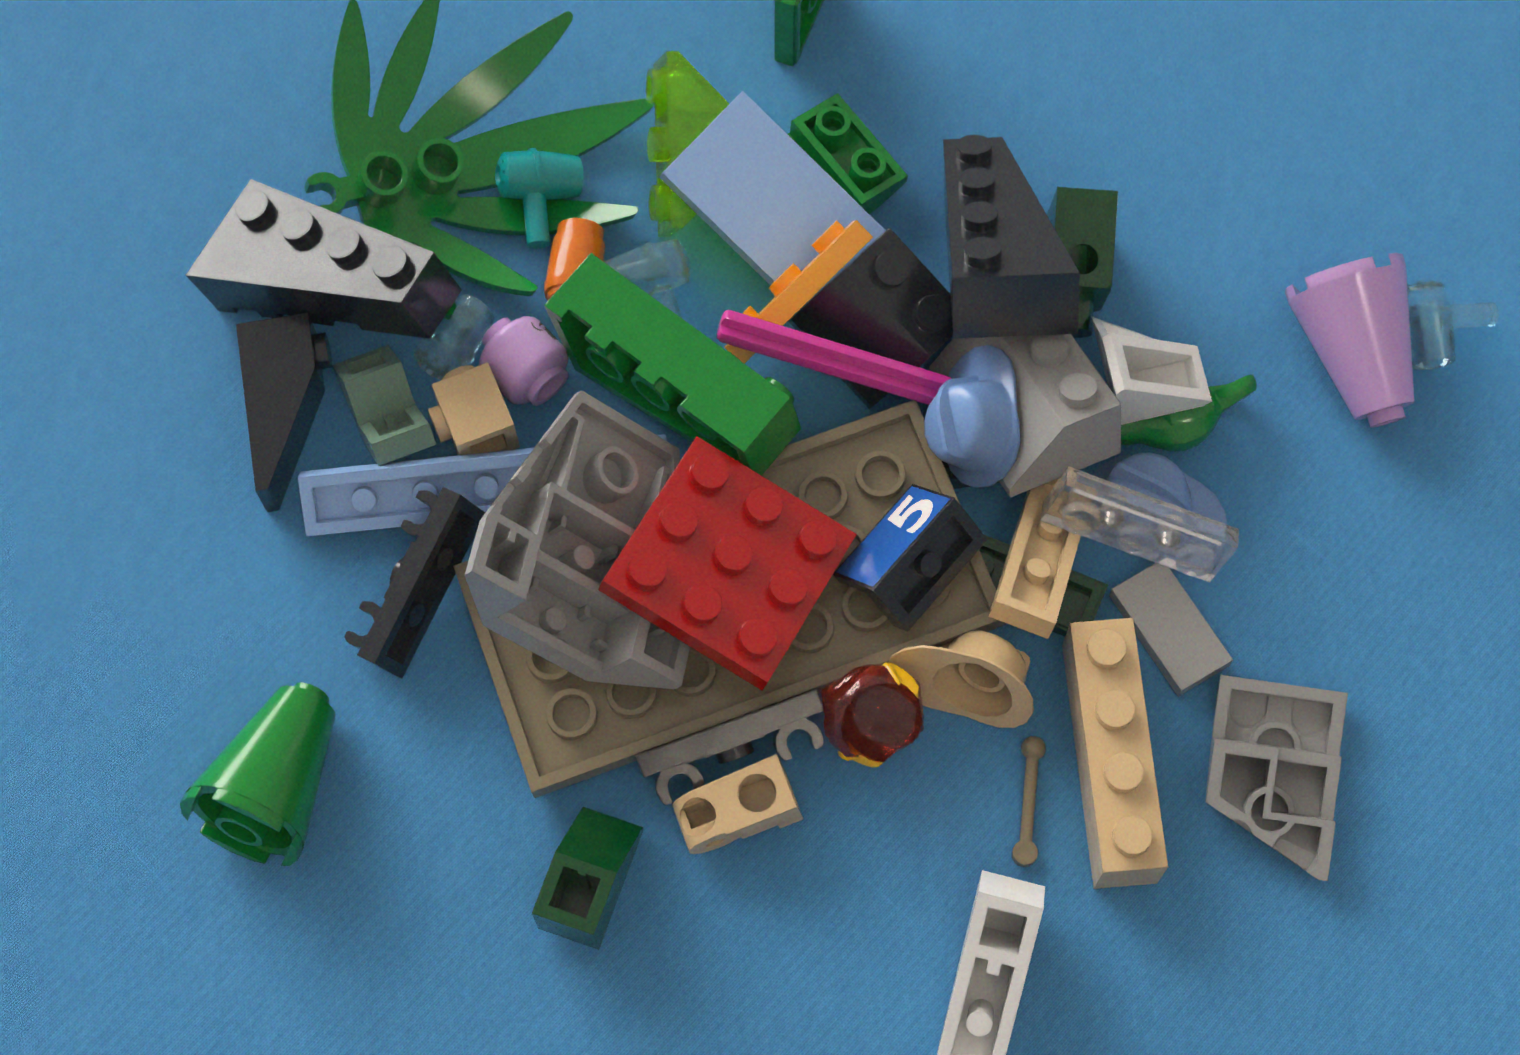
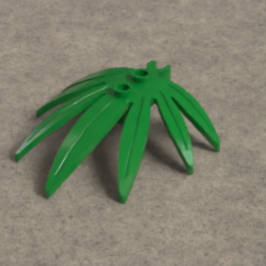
[304,0,655,320]

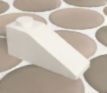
[937,870,1045,1055]

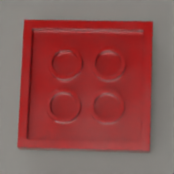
[598,436,857,691]

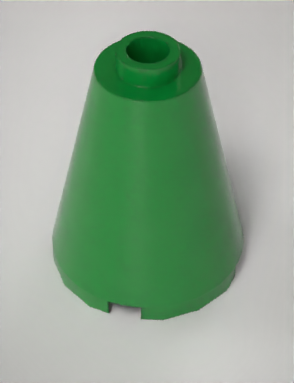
[180,682,336,866]

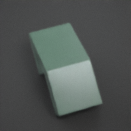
[332,345,436,466]

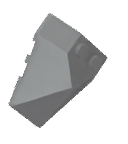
[464,390,690,690]

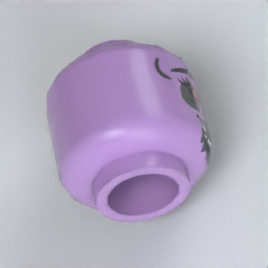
[479,316,569,406]

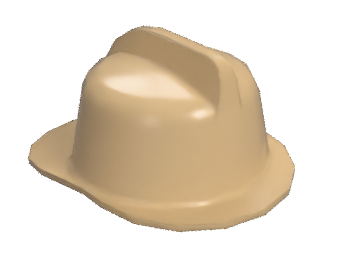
[886,631,1034,728]

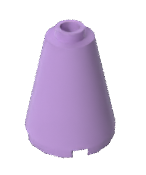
[1285,253,1415,428]

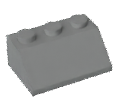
[929,334,1121,498]

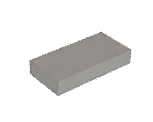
[1109,559,1233,697]

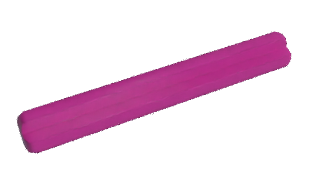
[717,310,951,405]

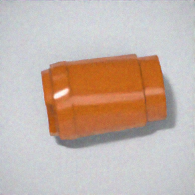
[544,218,605,301]

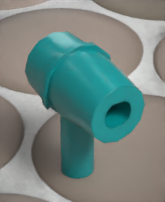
[495,148,584,249]

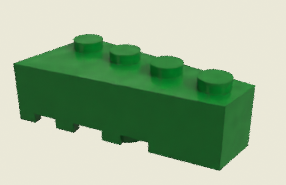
[544,253,801,476]

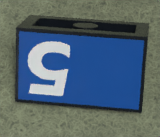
[833,484,988,632]

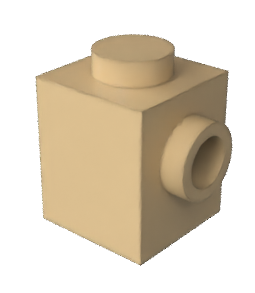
[427,362,520,455]

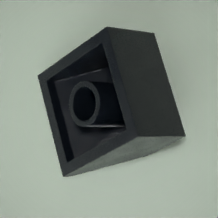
[788,228,953,409]

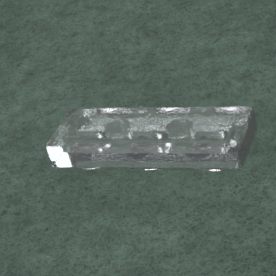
[1040,466,1239,582]

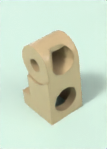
[672,754,803,854]

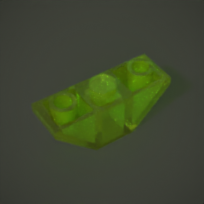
[645,51,729,237]

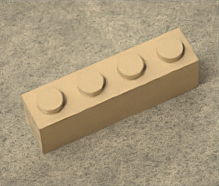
[1062,618,1168,889]

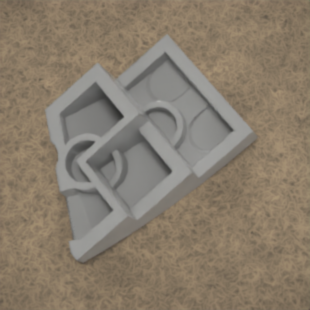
[1205,675,1348,881]

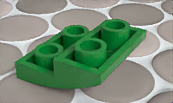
[788,93,908,214]

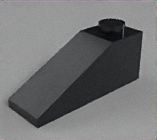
[236,312,332,512]

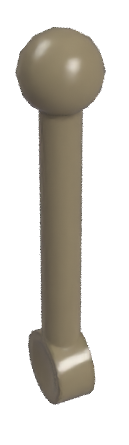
[1012,736,1046,867]

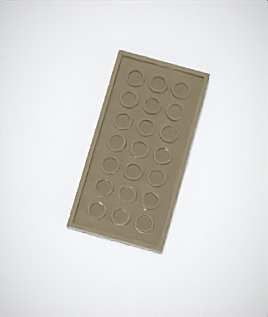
[453,400,1007,798]

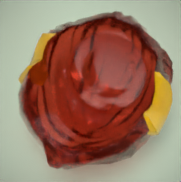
[821,662,924,768]

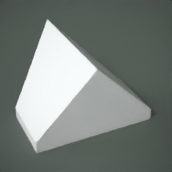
[1091,316,1212,425]

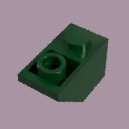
[532,807,643,950]

